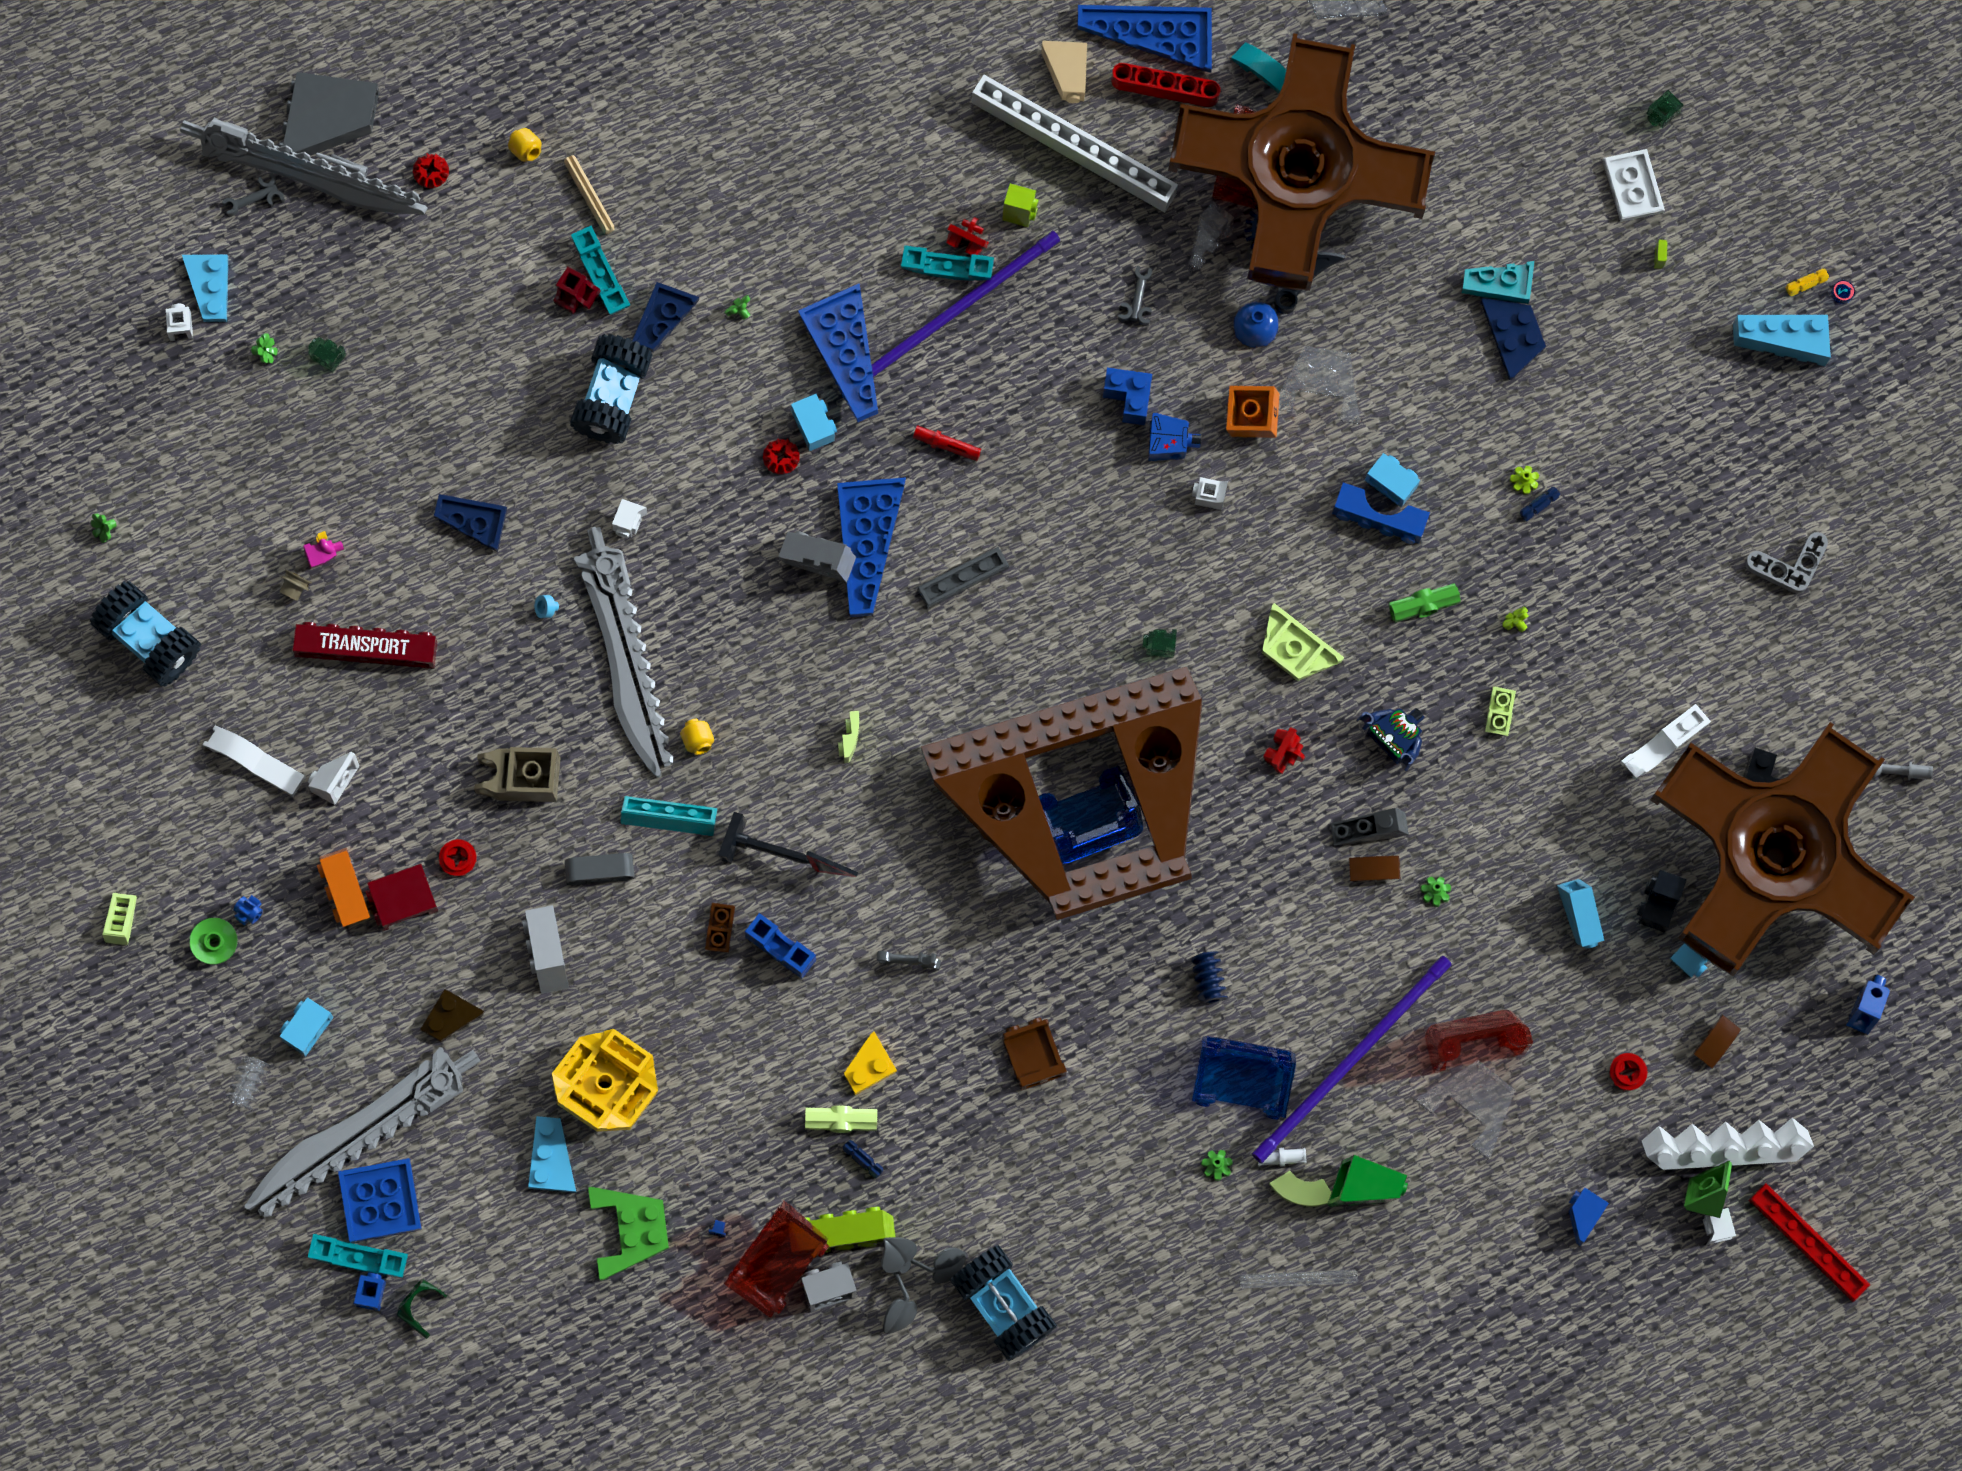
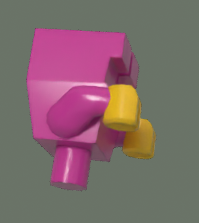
[303,531,344,569]

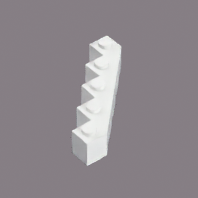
[1642,1118,1814,1170]

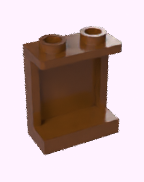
[1002,1018,1067,1091]

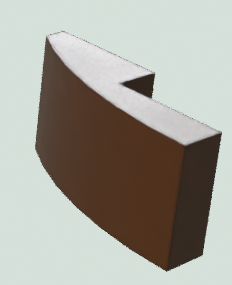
[1349,856,1401,882]
[705,903,736,953]
[1693,1014,1741,1069]

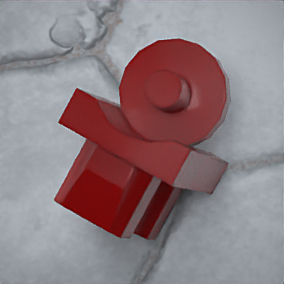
[946,217,989,255]
[1263,727,1305,774]

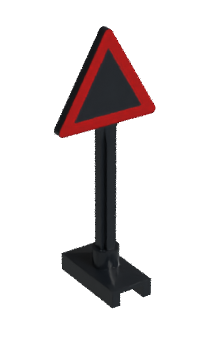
[718,812,858,877]

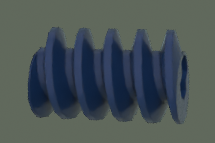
[1191,951,1228,1003]

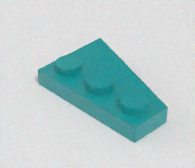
[1461,261,1534,304]

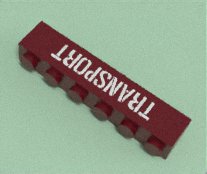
[293,622,438,669]

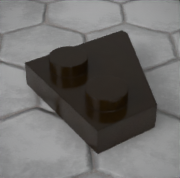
[420,989,485,1042]

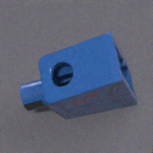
[1148,413,1201,461]
[1846,975,1890,1035]

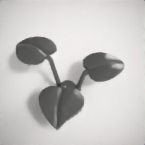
[881,1237,966,1334]

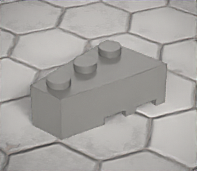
[778,531,856,583]
[522,905,569,994]

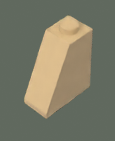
[1041,41,1087,103]

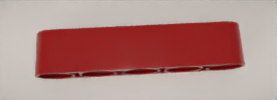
[1111,63,1220,107]

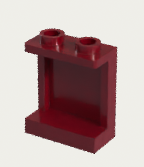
[365,864,438,931]

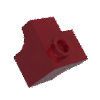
[553,266,601,314]

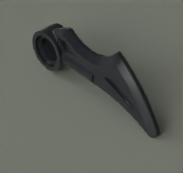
[1274,252,1345,314]

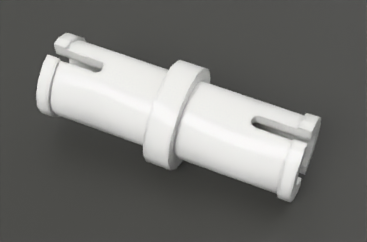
[1258,1148,1306,1167]

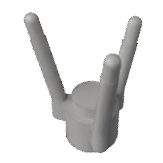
[316,153,368,178]

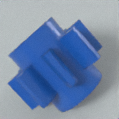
[233,895,263,925]

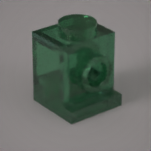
[1646,90,1684,128]
[308,337,346,373]
[1142,629,1177,658]

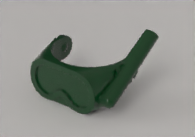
[397,1279,448,1339]

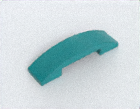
[1231,42,1286,94]
[571,226,630,315]
[901,245,994,281]
[308,1234,408,1278]

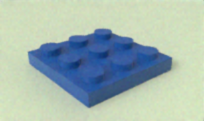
[338,1158,422,1243]

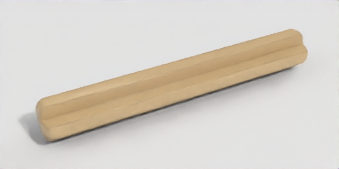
[564,155,614,234]

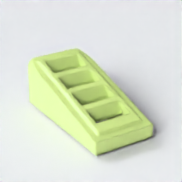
[102,893,137,945]

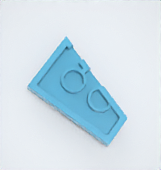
[182,255,228,322]
[528,1116,577,1193]

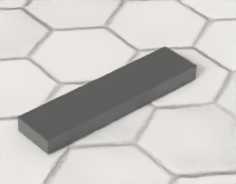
[917,547,1009,609]

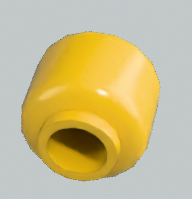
[508,128,542,162]
[680,719,714,755]

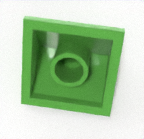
[1684,1160,1732,1218]

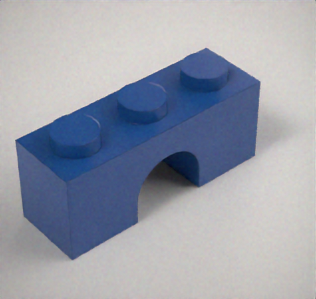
[745,913,816,979]

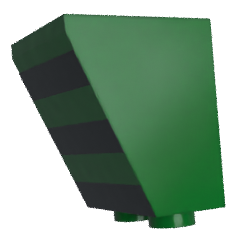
[1327,1155,1408,1207]

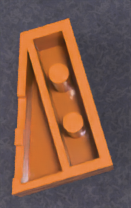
[317,848,370,927]

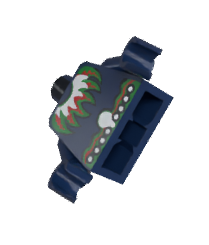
[1356,708,1425,771]

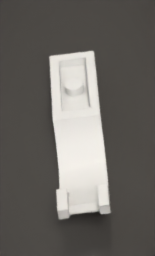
[1620,704,1711,780]
[203,725,306,797]

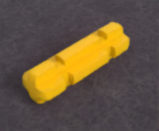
[1786,268,1829,296]

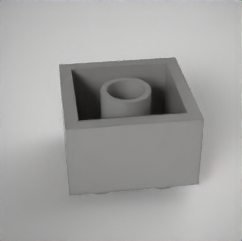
[801,1261,857,1312]

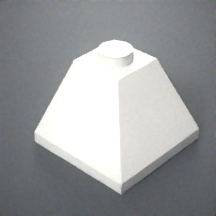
[308,752,359,805]

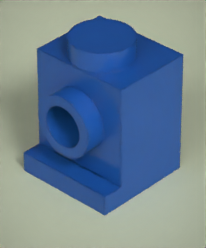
[354,1273,386,1311]

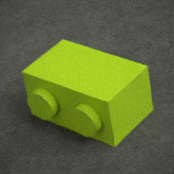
[1002,183,1039,227]

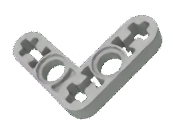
[1745,532,1828,594]

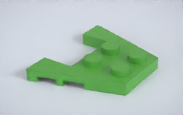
[588,1187,669,1281]

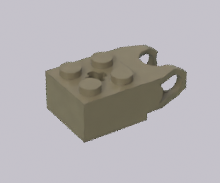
[474,747,561,802]

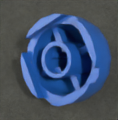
[1233,301,1279,348]

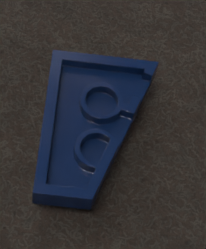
[632,282,699,353]
[434,494,507,552]

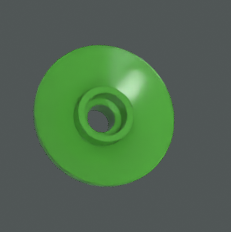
[190,918,238,965]

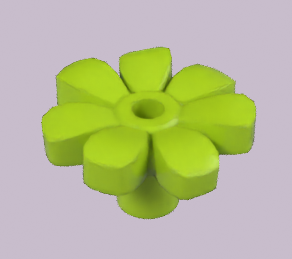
[1510,466,1539,495]
[1502,606,1529,632]

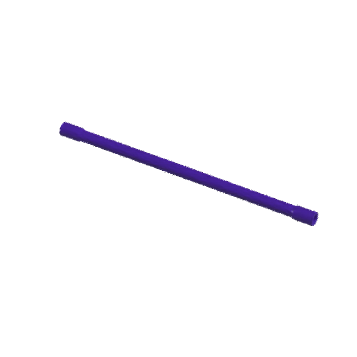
[838,230,1060,394]
[1252,956,1452,1164]

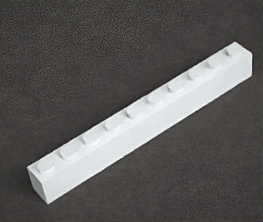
[972,75,1178,213]

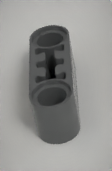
[564,853,635,885]

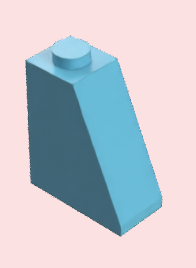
[1557,879,1604,948]

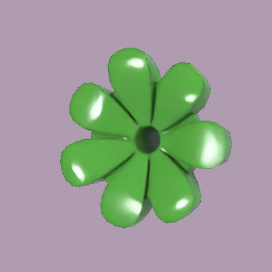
[724,295,750,320]
[251,333,278,363]
[91,513,117,543]
[1420,877,1451,907]
[1201,1150,1233,1181]

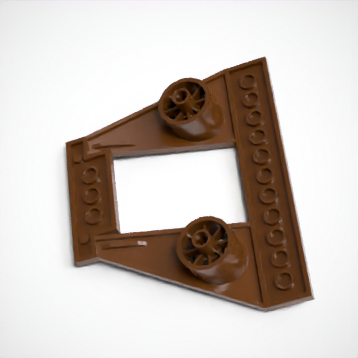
[921,666,1202,920]

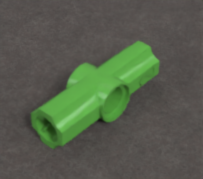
[1389,583,1461,623]

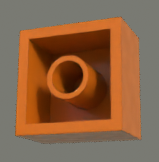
[1226,386,1280,438]

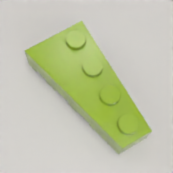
[789,1207,895,1255]

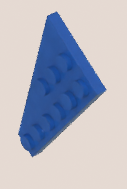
[1078,5,1212,73]
[798,283,878,422]
[837,477,906,617]

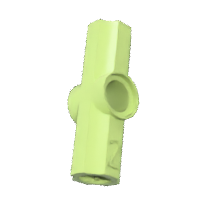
[805,1106,877,1133]

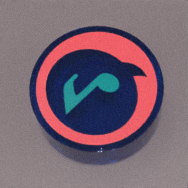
[1831,280,1855,304]

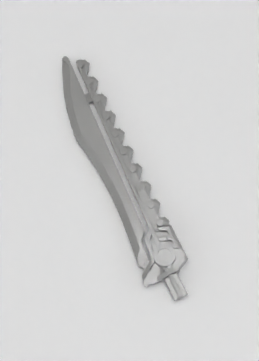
[180,117,427,216]
[574,527,674,778]
[245,1047,481,1218]

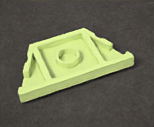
[1262,603,1344,681]

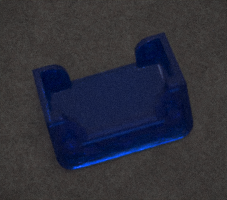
[1039,766,1144,864]
[1192,1036,1296,1120]

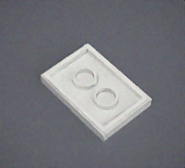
[1603,149,1665,222]

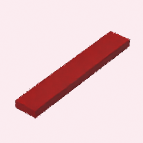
[1748,1183,1871,1302]

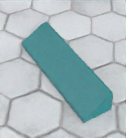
[621,796,717,836]

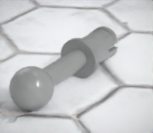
[1873,759,1933,780]

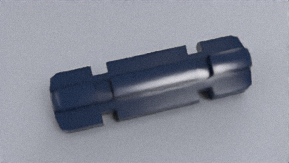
[1520,487,1560,521]
[843,1140,884,1178]

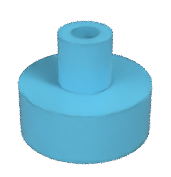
[534,595,559,618]

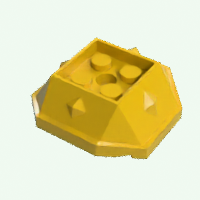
[551,1029,658,1132]

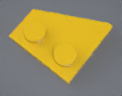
[844,1032,897,1095]

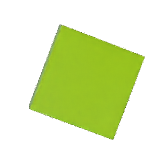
[1654,239,1667,269]

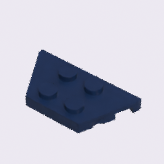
[1481,298,1546,380]

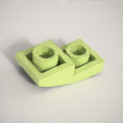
[1485,686,1516,736]
[838,711,859,763]

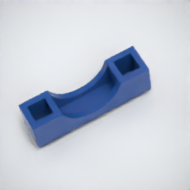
[1332,482,1430,544]

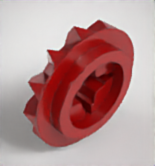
[413,153,449,188]
[763,438,800,474]
[439,839,477,877]
[1609,1053,1648,1091]

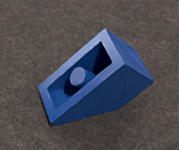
[1569,1188,1609,1246]

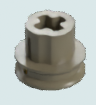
[279,569,312,601]

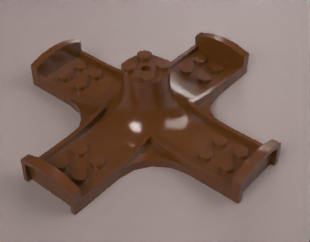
[1168,33,1436,291]
[1650,722,1915,976]

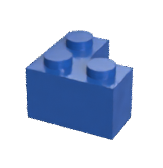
[1103,367,1152,425]

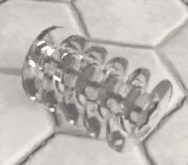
[226,1057,271,1111]

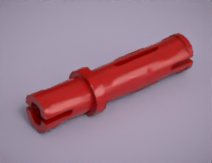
[913,425,982,462]

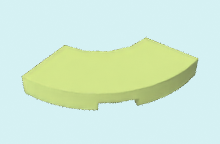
[1269,1171,1331,1207]

